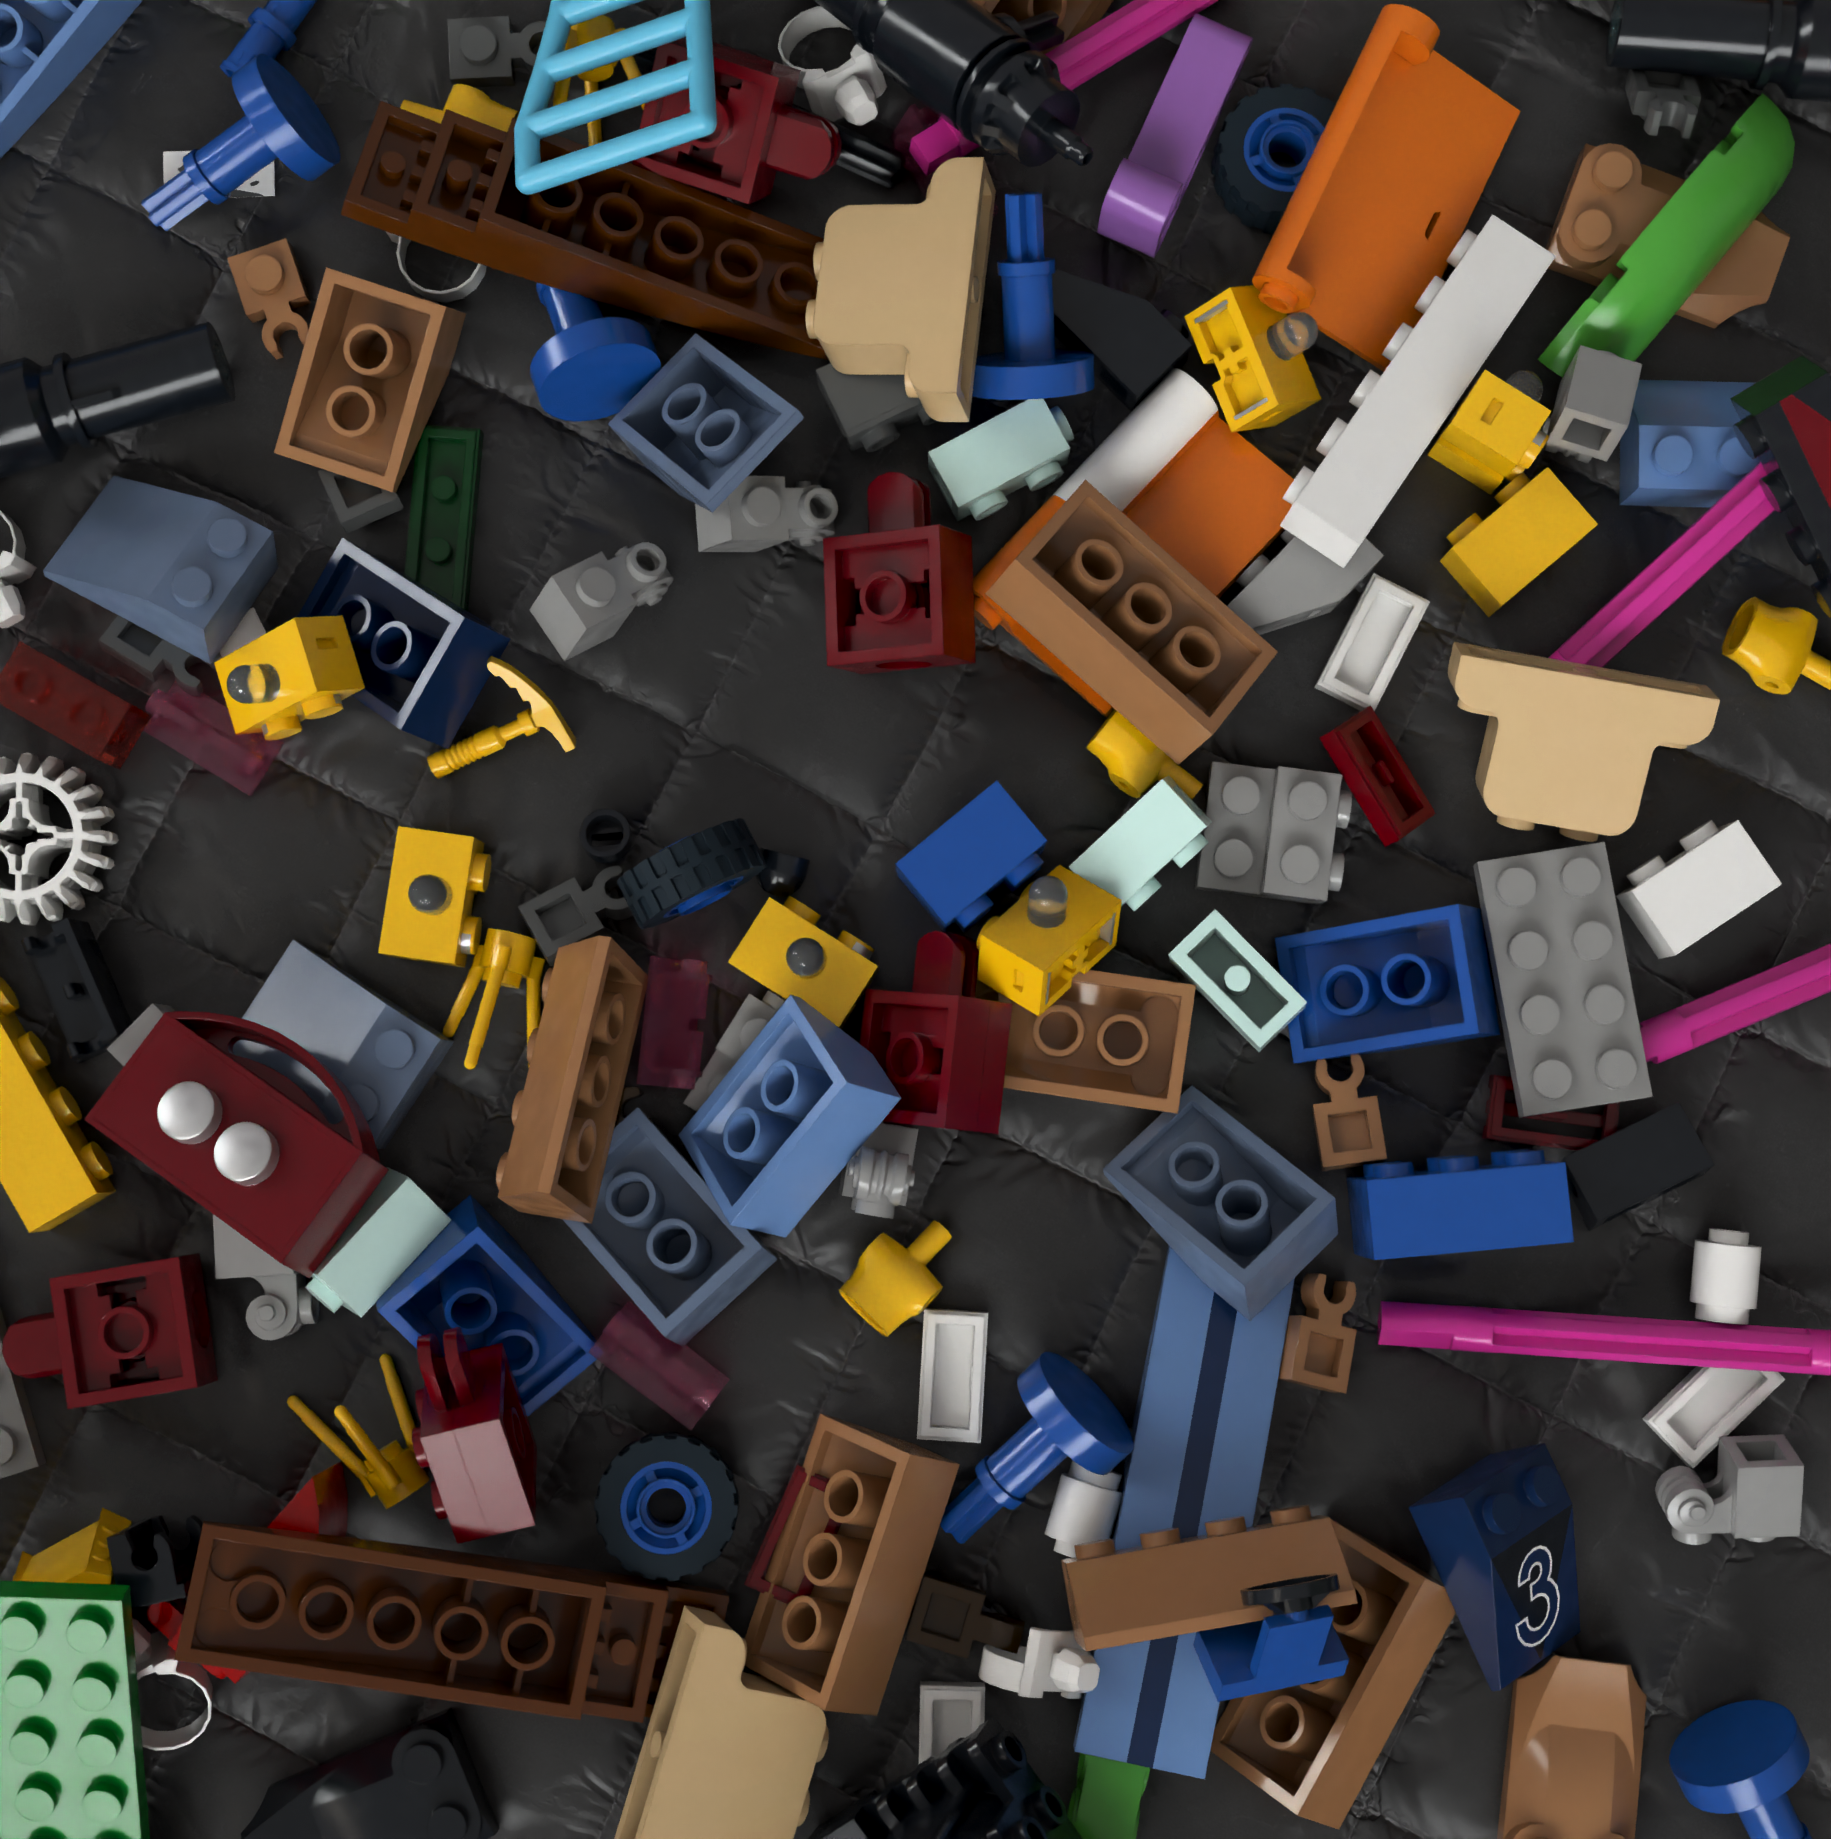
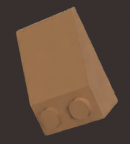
[274,267,466,493]

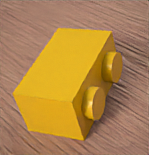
[1440,467,1598,617]

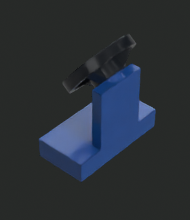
[1193,1574,1349,1702]

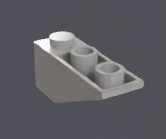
[1227,530,1384,635]

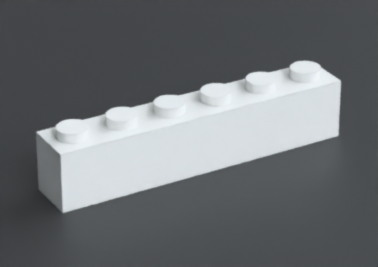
[1280,214,1556,568]

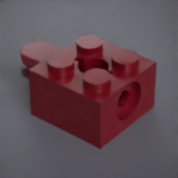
[632,37,841,204]
[823,472,976,674]
[860,931,1013,1134]
[2,1253,218,1409]
[412,1327,537,1544]

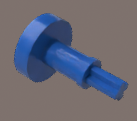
[141,54,341,231]
[972,192,1095,400]
[530,282,661,421]
[940,1352,1134,1544]
[1669,1700,1813,1839]

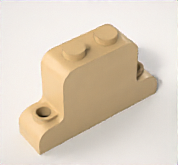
[805,157,996,422]
[1448,642,1720,842]
[614,1605,829,1839]

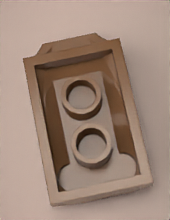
[1545,143,1790,329]
[975,970,1196,1114]
[1497,1655,1647,1839]

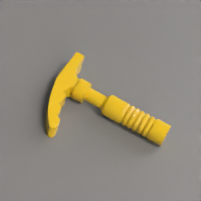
[427,656,576,779]

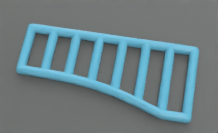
[514,0,717,195]

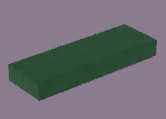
[404,425,484,611]

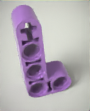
[1097,13,1253,258]

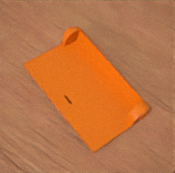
[1252,4,1521,372]

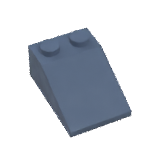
[608,333,804,513]
[43,475,278,664]
[233,939,454,1149]
[1103,1085,1338,1321]
[563,1107,778,1347]

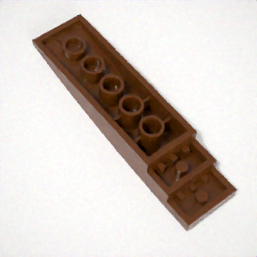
[341,101,829,361]
[174,1521,729,1723]

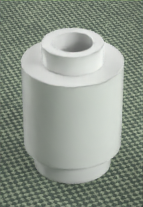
[1690,1228,1762,1325]
[1044,1460,1123,1558]

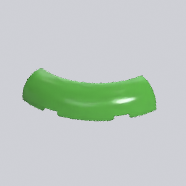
[1537,93,1795,378]

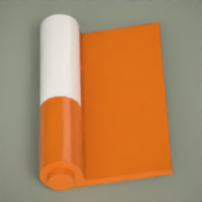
[973,368,1294,717]

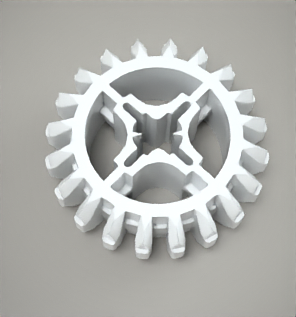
[0,753,119,926]

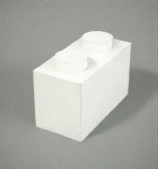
[1616,820,1782,959]

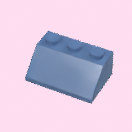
[1619,380,1761,508]
[679,994,901,1238]

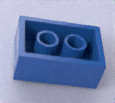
[1346,1149,1574,1260]

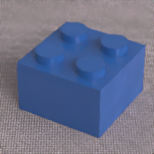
[895,780,1047,933]

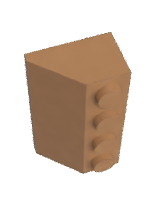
[985,480,1278,765]
[496,935,649,1224]
[745,1414,960,1716]
[1061,1505,1358,1651]
[1210,1519,1456,1830]

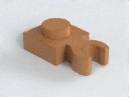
[227,238,311,360]
[1312,1054,1387,1171]
[1278,1273,1357,1394]

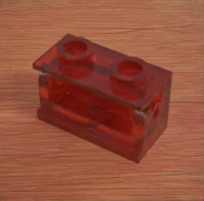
[0,641,152,770]

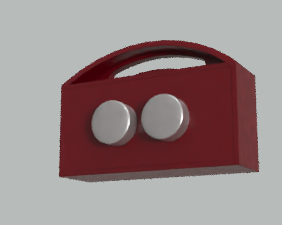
[84,1011,389,1278]

